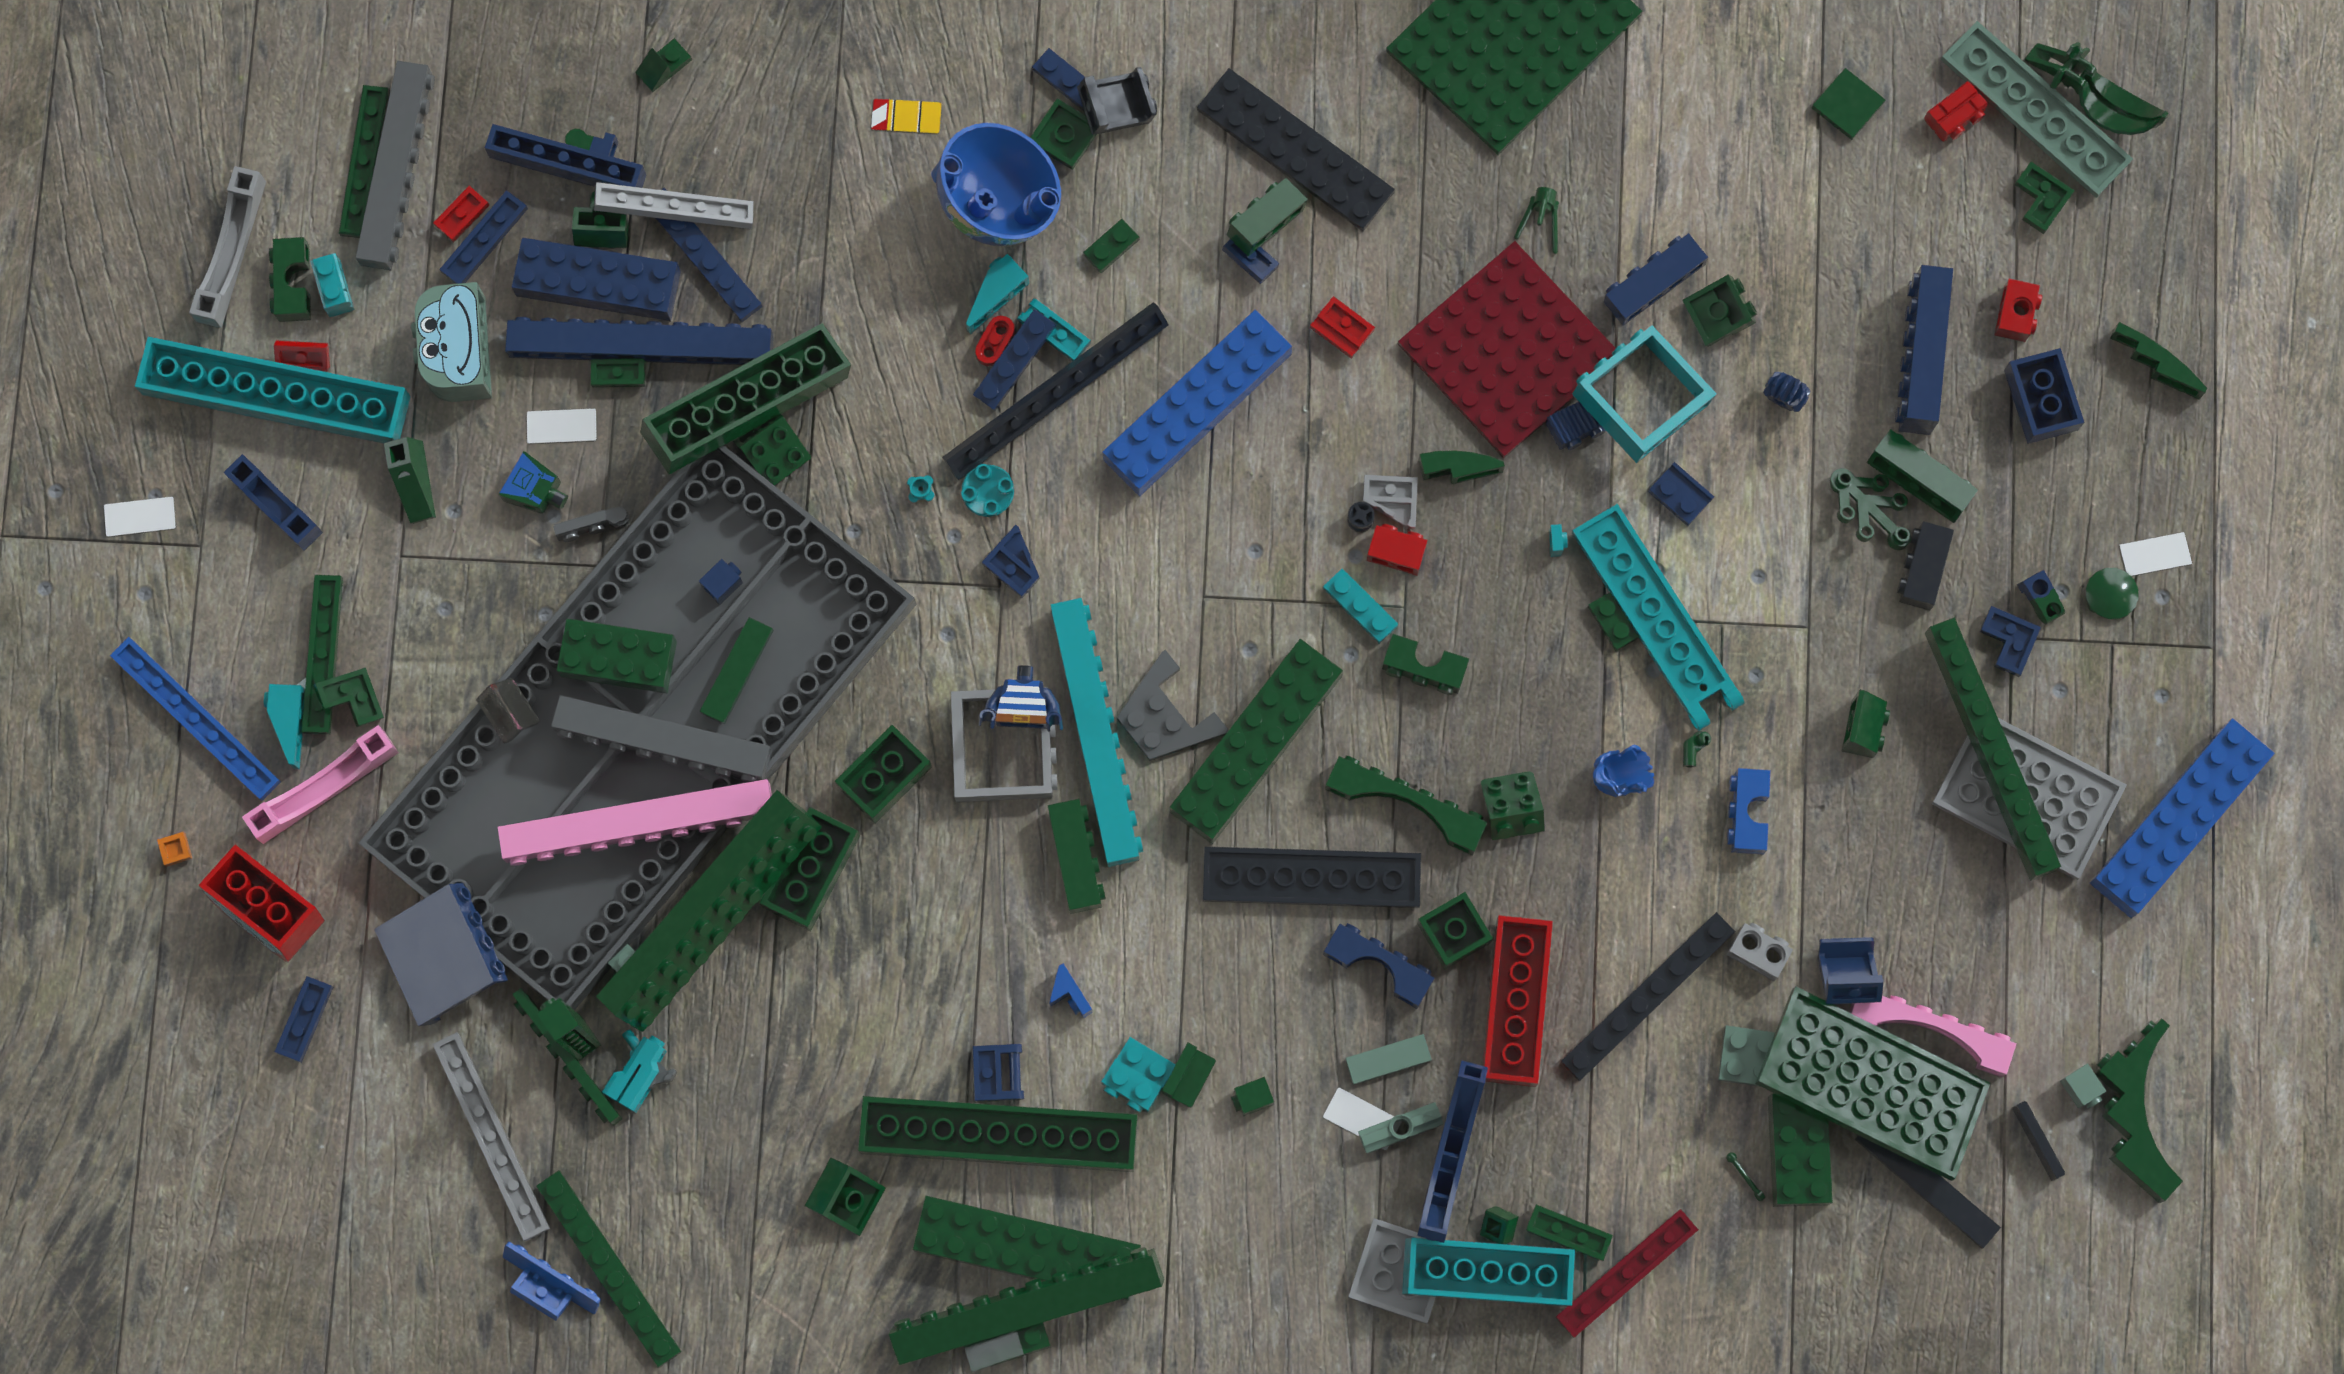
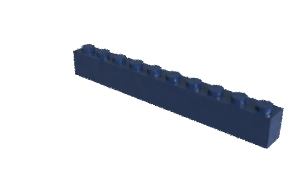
[505,317,774,365]

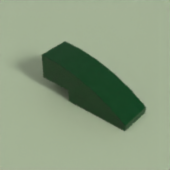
[1418,450,1505,484]

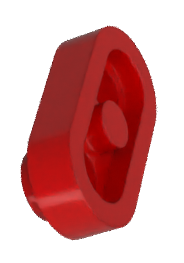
[975,315,1015,366]

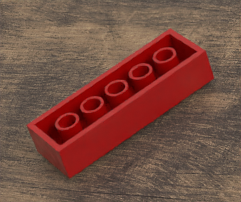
[1483,915,1553,1087]

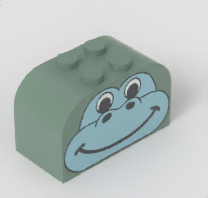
[411,282,492,402]

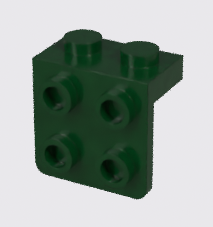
[1481,771,1545,841]

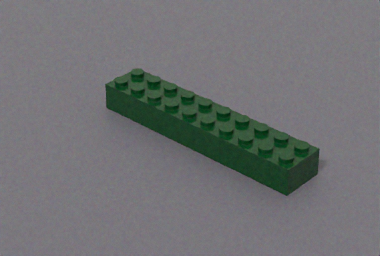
[596,790,822,1032]
[858,1096,1138,1172]

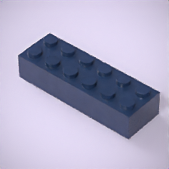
[512,238,681,321]
[1895,265,1953,435]

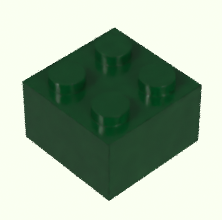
[1417,892,1493,970]

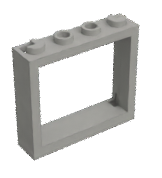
[951,687,1058,802]

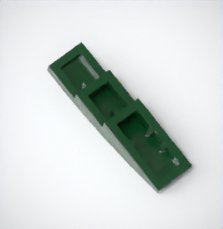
[2110,322,2207,400]

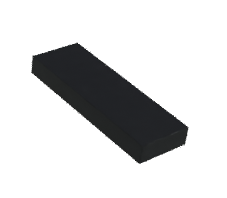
[2012,1101,2065,1181]

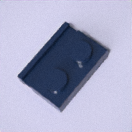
[1648,462,1715,526]

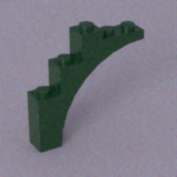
[2095,1018,2183,1203]

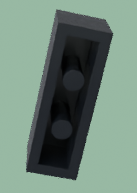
[1897,521,1954,611]

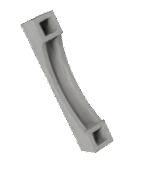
[189,166,266,328]

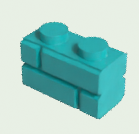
[310,253,355,317]

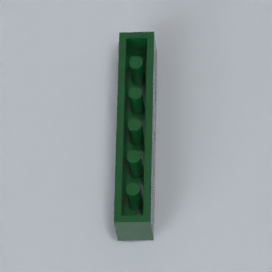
[537,998,601,1061]

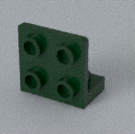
[733,414,811,485]

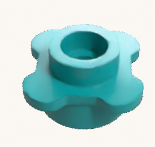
[907,475,935,503]

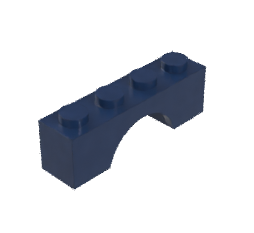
[223,454,323,551]
[1323,923,1434,1009]

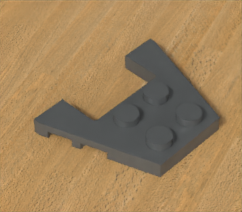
[1117,650,1229,761]

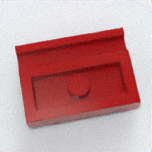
[1310,296,1375,359]

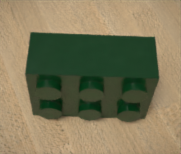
[835,725,932,824]

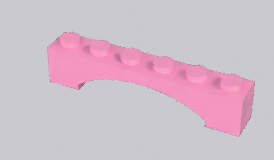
[242,725,399,844]
[1849,996,2016,1078]

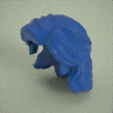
[1593,744,1654,797]

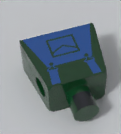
[499,451,568,514]

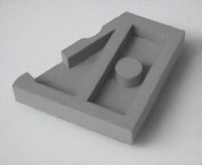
[1363,475,1418,530]

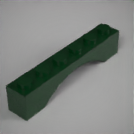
[1325,755,1487,856]

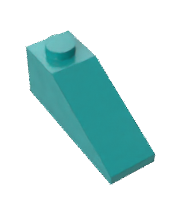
[966,254,1030,334]
[264,684,305,769]

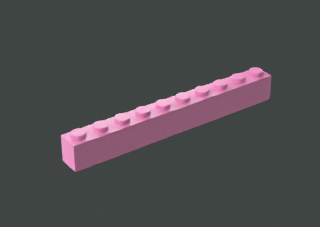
[498,779,772,866]

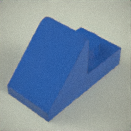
[1050,963,1093,1018]

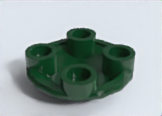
[2086,568,2139,619]

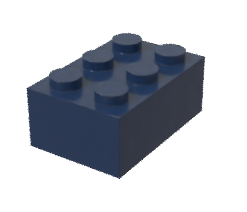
[2004,348,2085,444]

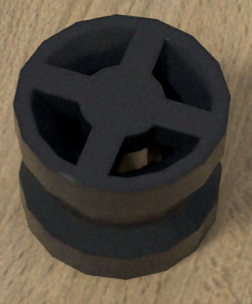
[1347,502,1374,533]

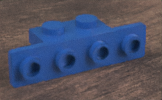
[502,1242,600,1321]

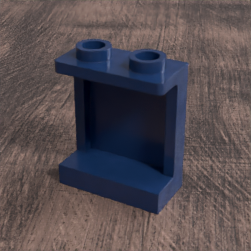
[1818,937,1884,1004]

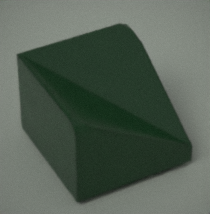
[1480,1206,1519,1244]

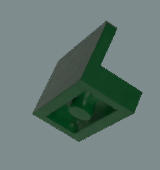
[1162,1042,1216,1108]

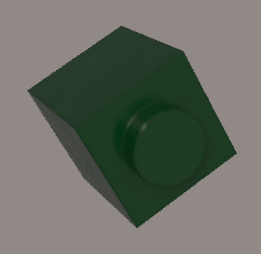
[1231,1077,1274,1117]

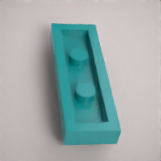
[1323,568,1399,644]

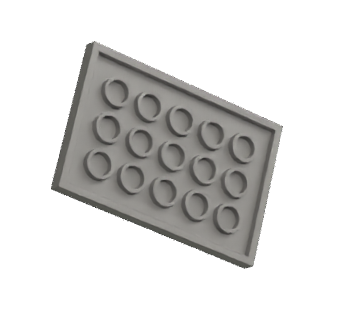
[1932,718,2127,880]

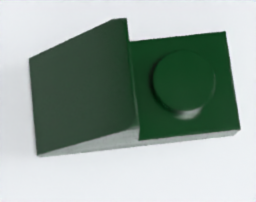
[635,38,692,93]

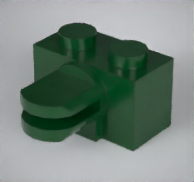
[572,191,628,248]

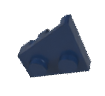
[982,525,1040,598]

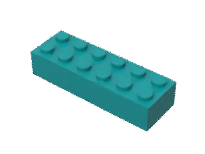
[1402,1237,1575,1306]

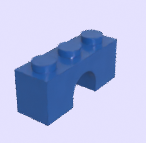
[1727,768,1771,855]

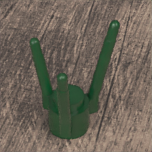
[1514,187,1559,254]

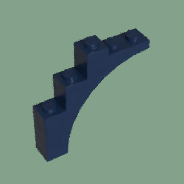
[1417,1060,1488,1243]

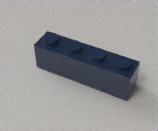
[1604,233,1708,326]

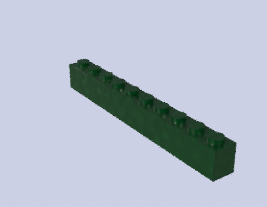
[1925,617,2061,881]
[889,1247,1165,1365]

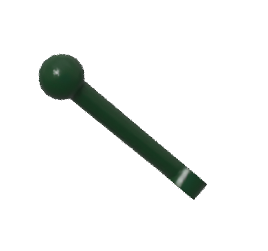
[1726,1152,1765,1202]

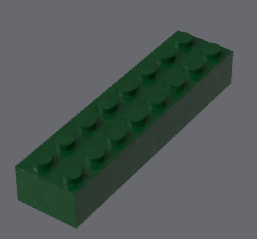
[640,323,851,474]
[1169,639,1343,845]
[913,1196,1141,1301]

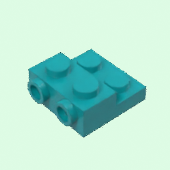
[1101,1037,1176,1113]

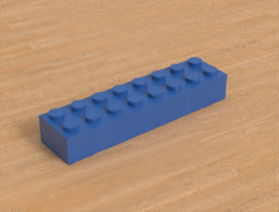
[1102,310,1292,497]
[2089,718,2275,919]

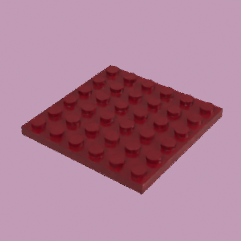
[1397,241,1616,458]

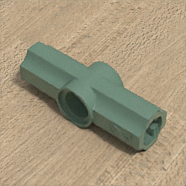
[1358,1102,1443,1154]

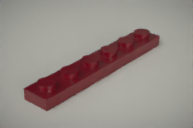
[1556,1209,1699,1338]

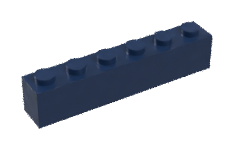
[485,124,646,188]

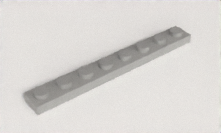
[433,1032,550,1242]

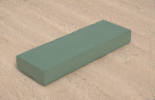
[1345,1034,1432,1085]

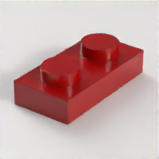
[433,186,490,243]
[274,340,330,371]

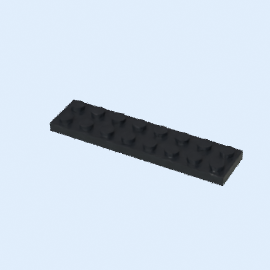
[1197,68,1395,232]
[1203,846,1421,908]

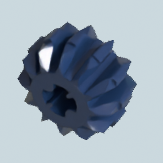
[1763,372,1811,412]

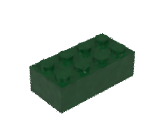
[557,619,677,694]
[760,807,860,932]
[1768,1094,1833,1207]

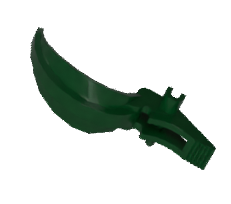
[2024,42,2169,135]

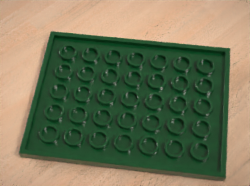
[1386,0,1643,155]

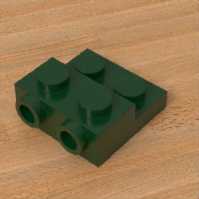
[1682,274,1757,347]

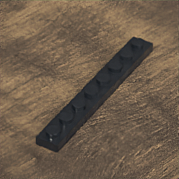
[1561,912,1736,1082]

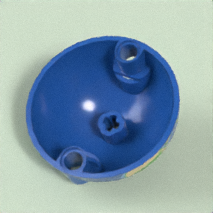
[931,123,1061,246]

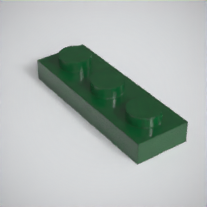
[1525,1204,1613,1262]

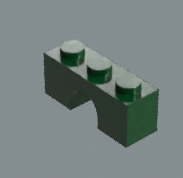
[269,237,311,322]
[1382,634,1469,695]

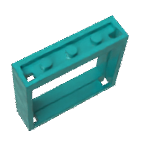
[1572,325,1717,463]

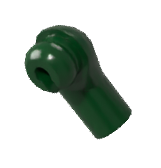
[1683,731,1711,767]

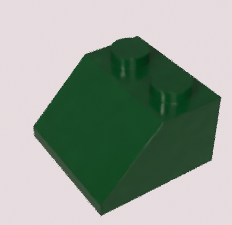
[1841,689,1890,758]
[804,1157,886,1236]

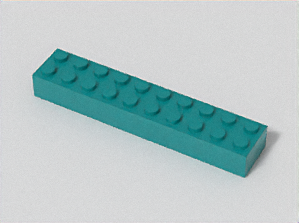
[135,337,411,443]

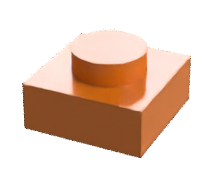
[157,832,192,867]

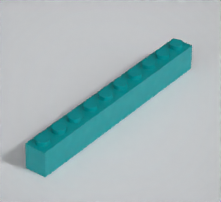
[1050,598,1144,867]

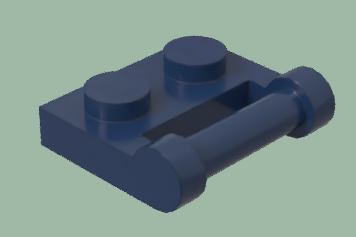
[973,1044,1024,1102]

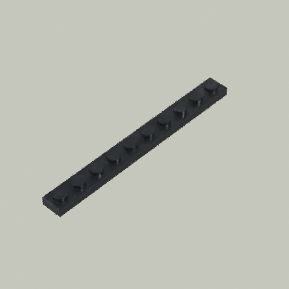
[942,302,1169,480]

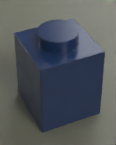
[699,559,743,605]

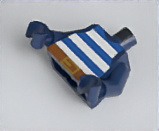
[979,665,1063,732]

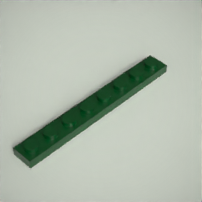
[536,1170,682,1368]

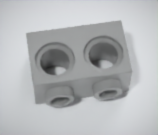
[1726,923,1793,981]

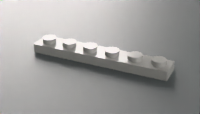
[594,182,753,229]

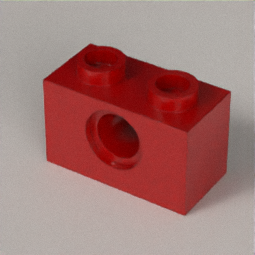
[1994,278,2042,342]

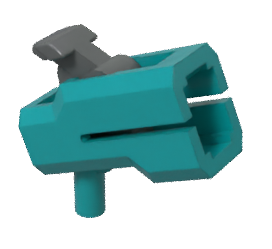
[602,1029,677,1113]

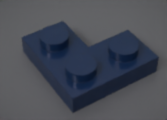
[1980,606,2041,677]

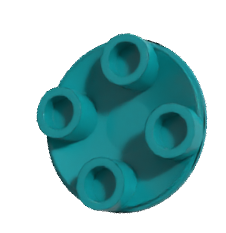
[961,464,1014,517]

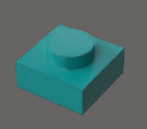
[1549,524,1568,557]

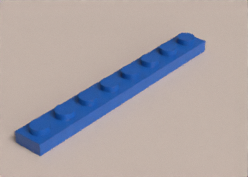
[110,637,281,801]

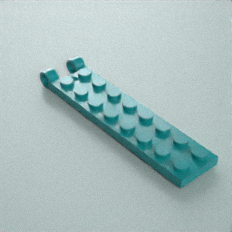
[1572,504,1745,731]

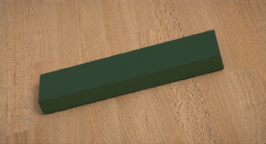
[700,617,774,725]

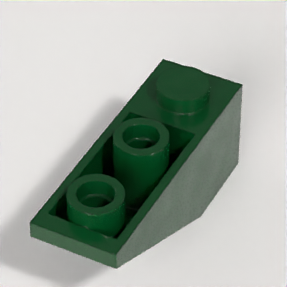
[384,437,436,524]

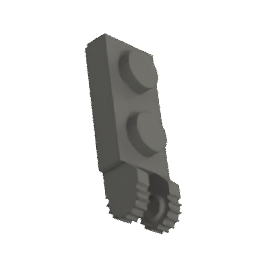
[553,506,630,542]

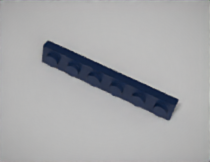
[655,187,763,322]

